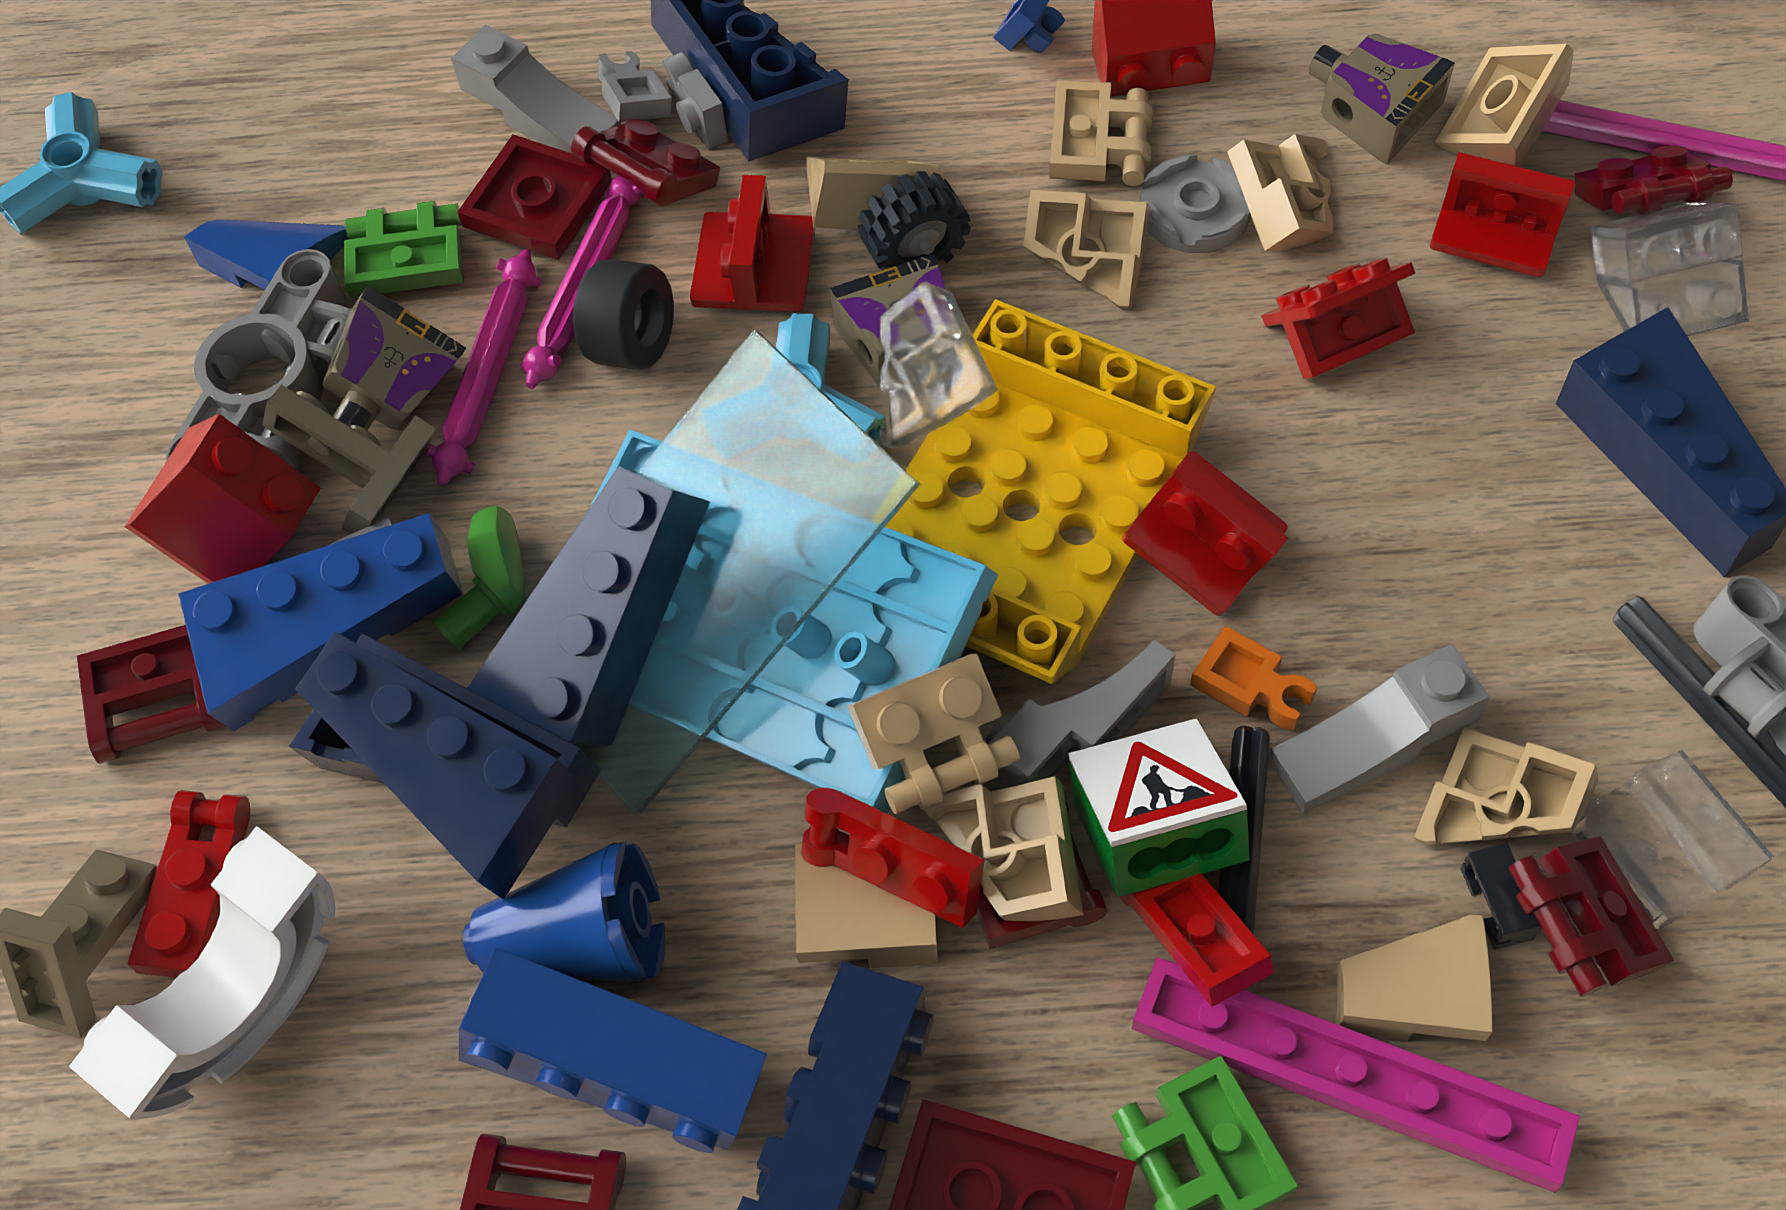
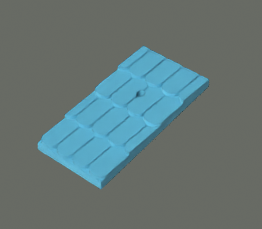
[590,429,998,813]

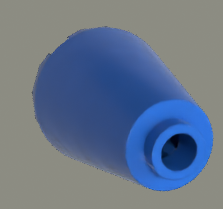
[463,842,666,982]

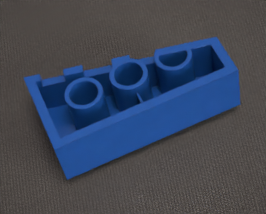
[178,513,463,731]
[458,947,767,1153]

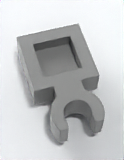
[598,51,672,122]
[662,52,728,150]

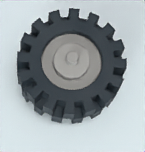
[858,171,971,271]

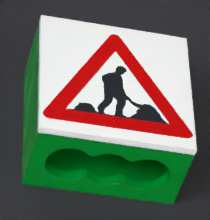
[1068,718,1250,897]

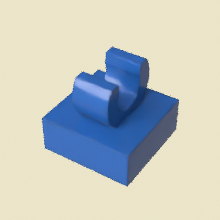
[993,0,1065,53]

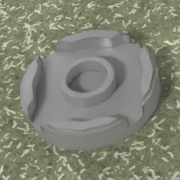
[1139,155,1251,253]

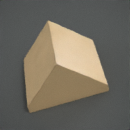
[1435,44,1574,167]
[807,157,939,229]

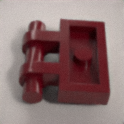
[1575,146,1733,215]
[1508,836,1674,997]

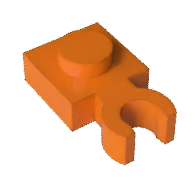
[1190,625,1317,731]

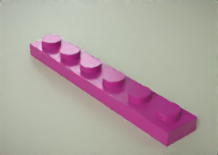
[1131,957,1580,1193]

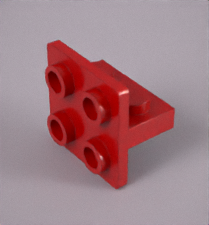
[1430,152,1575,277]
[690,175,816,312]
[1261,257,1416,379]
[1122,451,1288,616]

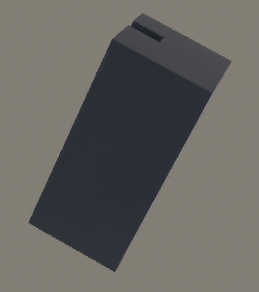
[1460,843,1541,950]

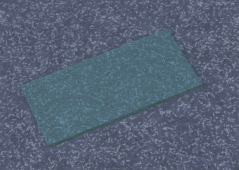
[489,330,921,814]

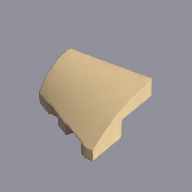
[1414,727,1598,846]
[925,776,1083,921]
[795,843,938,968]

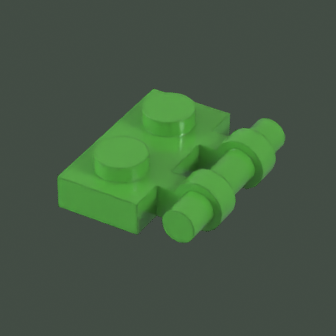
[344,201,464,298]
[1112,1056,1298,1210]

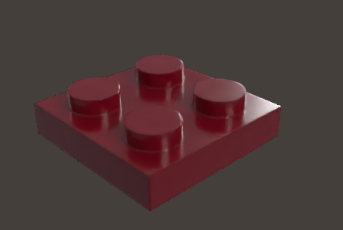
[457,134,612,260]

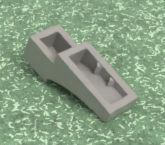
[451,25,622,153]
[985,639,1176,788]
[1268,644,1490,813]

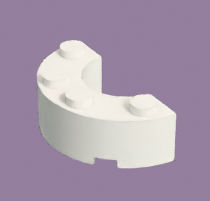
[69,826,335,1119]

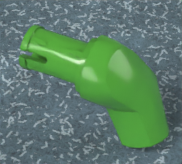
[431,506,525,651]

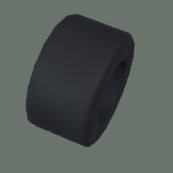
[573,259,674,370]

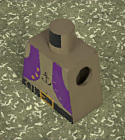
[1309,34,1455,165]
[830,254,957,397]
[322,285,466,430]

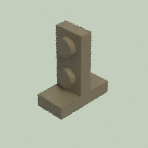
[262,384,436,534]
[0,849,157,1038]

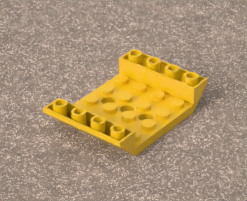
[873,299,1216,684]

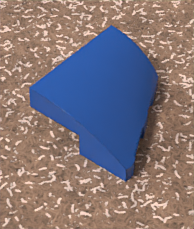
[184,219,349,290]

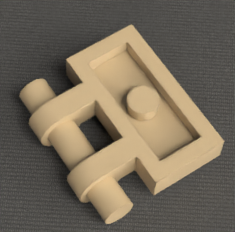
[1049,80,1153,186]
[847,653,1020,814]

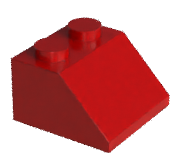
[1092,0,1216,97]
[124,414,321,584]

